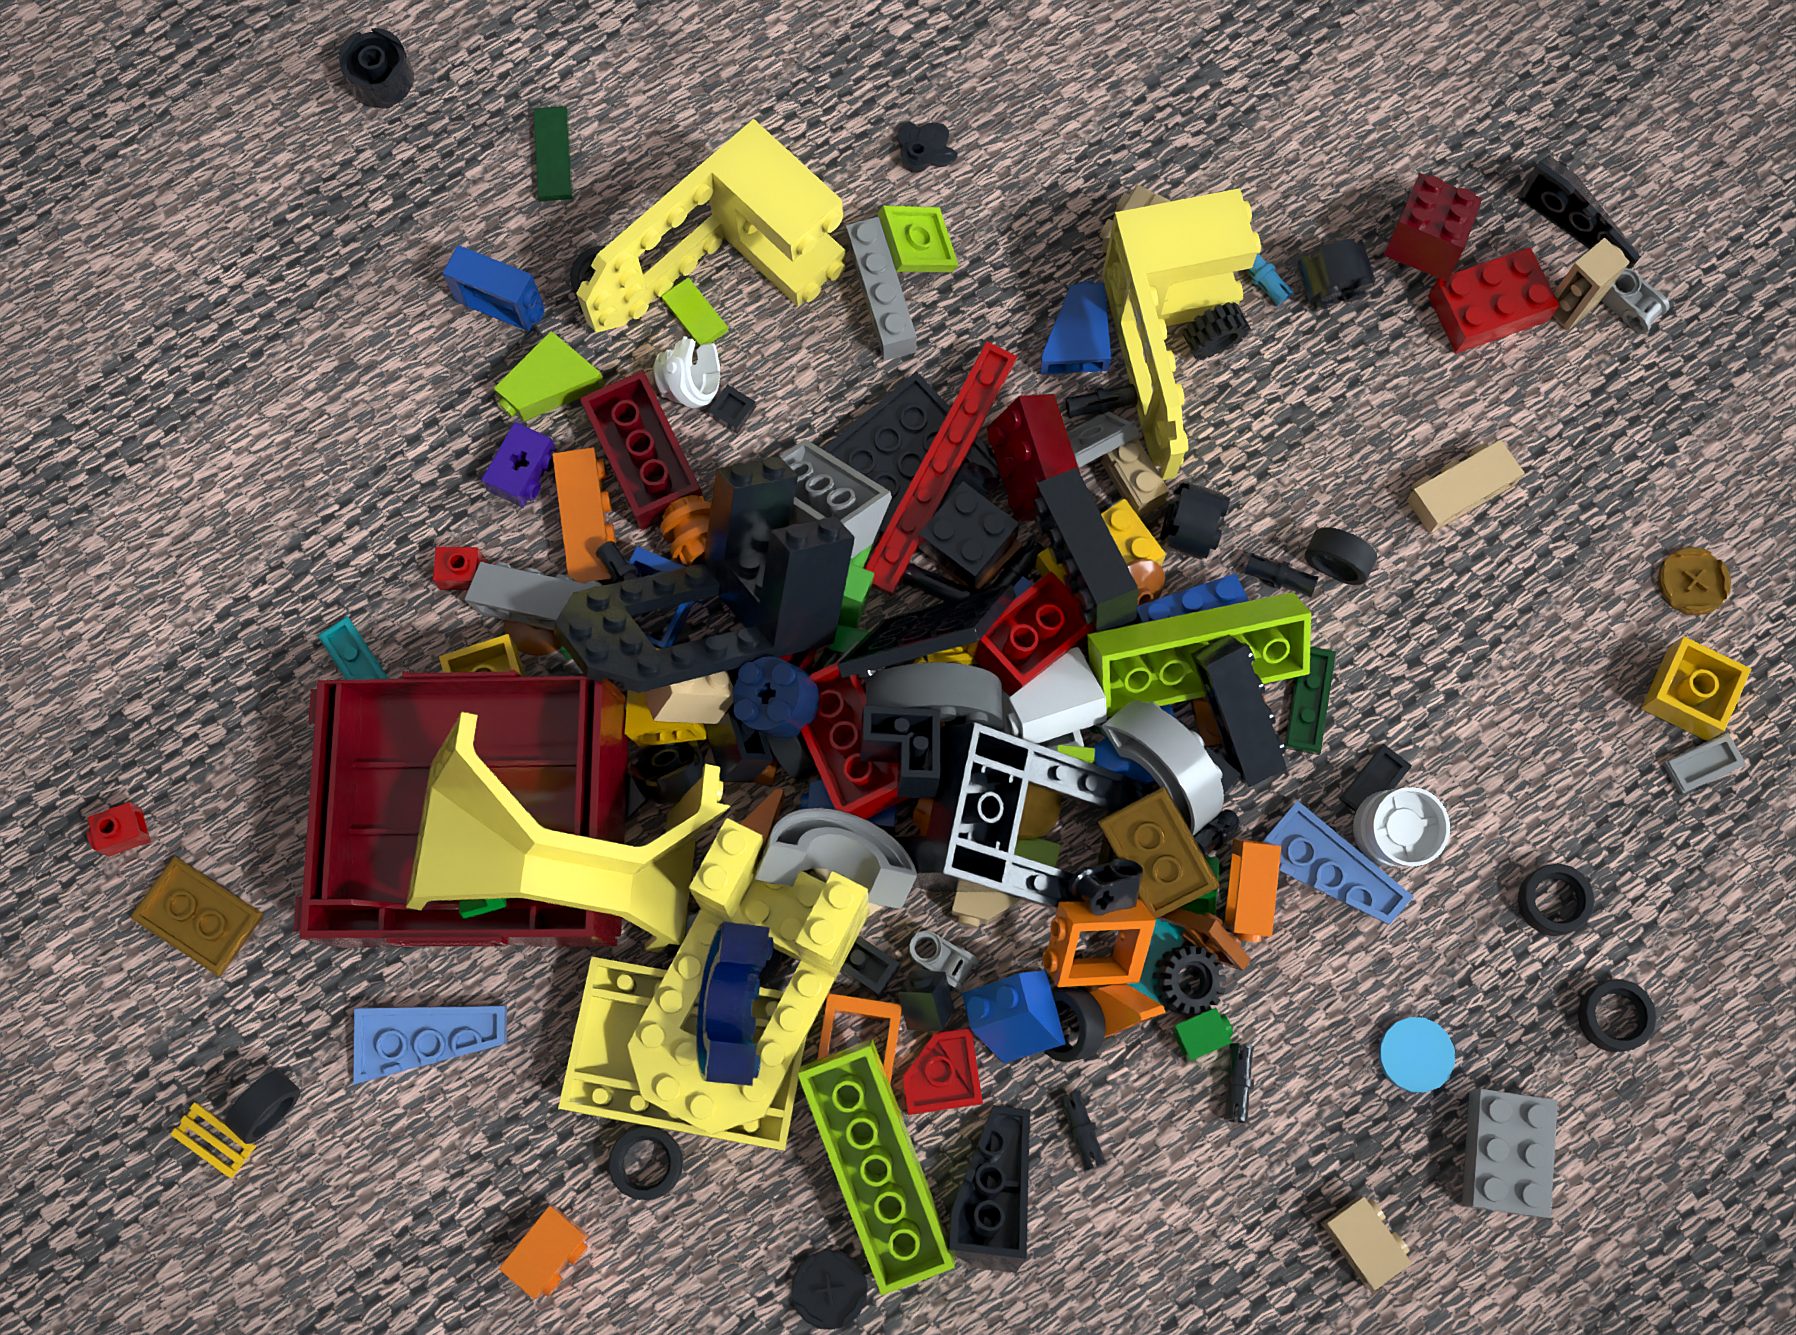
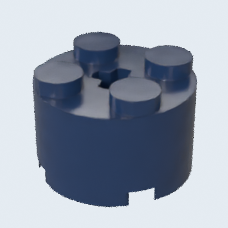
[733,657,820,738]

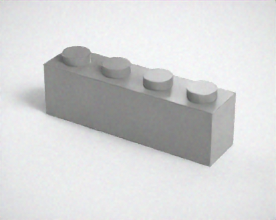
[846,217,917,361]
[465,561,604,631]

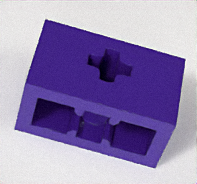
[481,422,557,508]

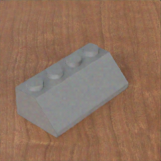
[780,439,892,558]

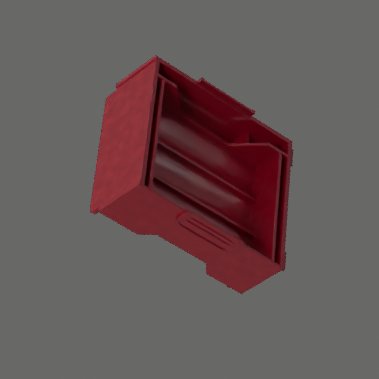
[293,670,628,948]

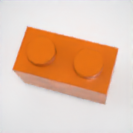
[498,1206,590,1299]

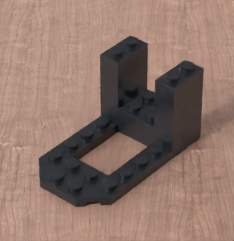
[554,456,855,693]
[893,722,1154,910]

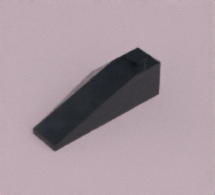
[1517,155,1641,269]
[948,1105,1030,1273]

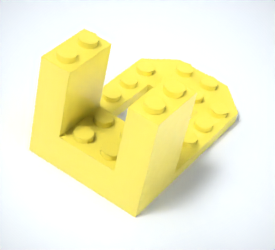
[576,119,846,333]
[1102,188,1261,480]
[627,818,870,1135]

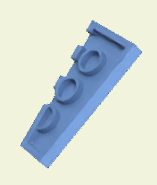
[1262,800,1414,925]
[353,1005,507,1085]

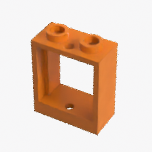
[1224,838,1281,942]
[1043,899,1156,987]
[817,993,902,1086]

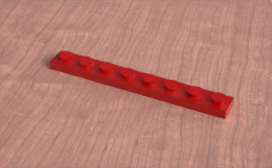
[865,341,1017,597]

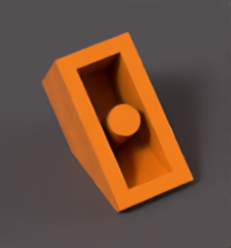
[1085,983,1166,1038]

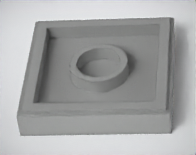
[1067,411,1140,467]

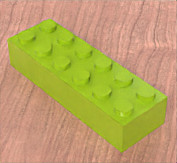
[1088,592,1311,718]
[797,1039,955,1296]

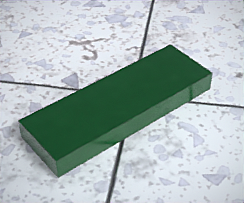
[534,106,573,202]
[1284,647,1336,755]

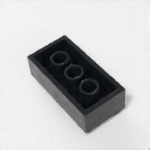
[1033,467,1138,633]

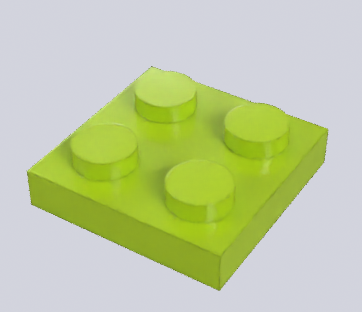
[877,206,959,272]

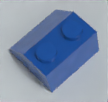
[962,970,1066,1063]

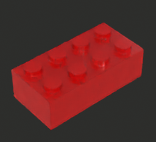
[801,659,908,820]

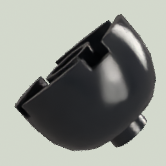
[630,740,705,805]

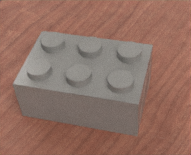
[1461,1089,1558,1218]

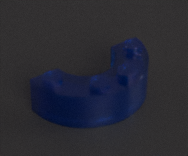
[696,922,774,1086]

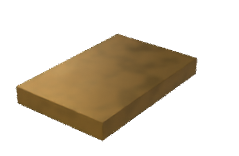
[1098,786,1220,919]
[129,856,265,977]

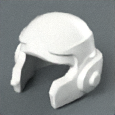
[653,336,720,408]

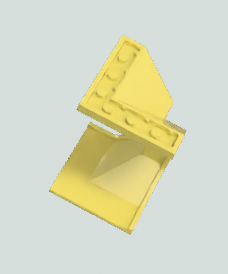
[406,712,730,953]

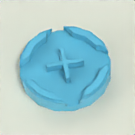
[1378,1017,1455,1093]

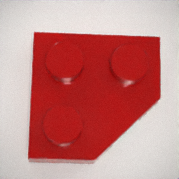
[903,1028,983,1116]

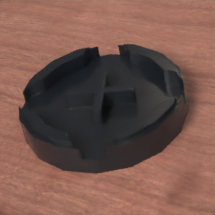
[791,1250,868,1330]

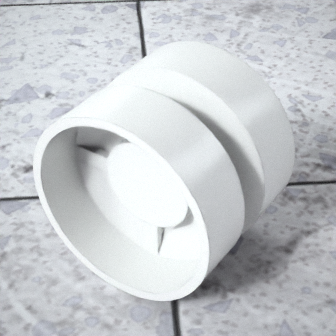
[1353,787,1450,867]

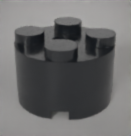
[339,28,414,109]
[1297,239,1376,311]
[1159,480,1230,560]

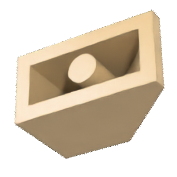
[951,892,1026,928]

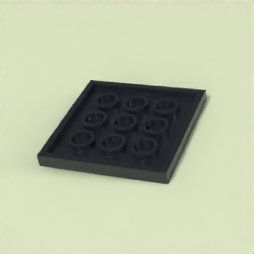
[823,371,1002,551]
[837,583,1016,679]

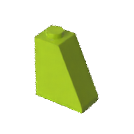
[494,331,605,421]

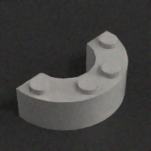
[1102,701,1224,837]
[755,808,917,909]

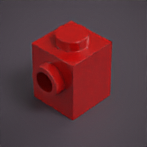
[433,547,489,590]
[87,802,151,857]

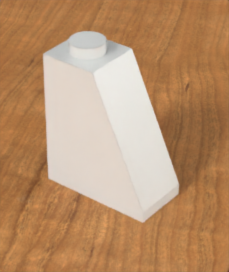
[1006,647,1107,744]

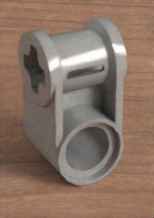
[1602,268,1670,334]
[908,931,980,994]

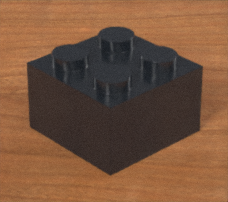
[919,482,1019,587]

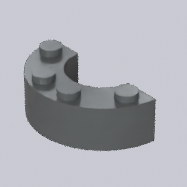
[865,662,1004,732]

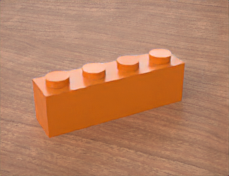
[552,447,616,585]

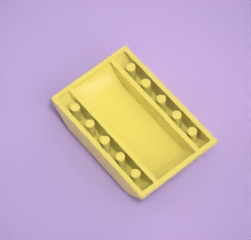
[558,957,807,1151]

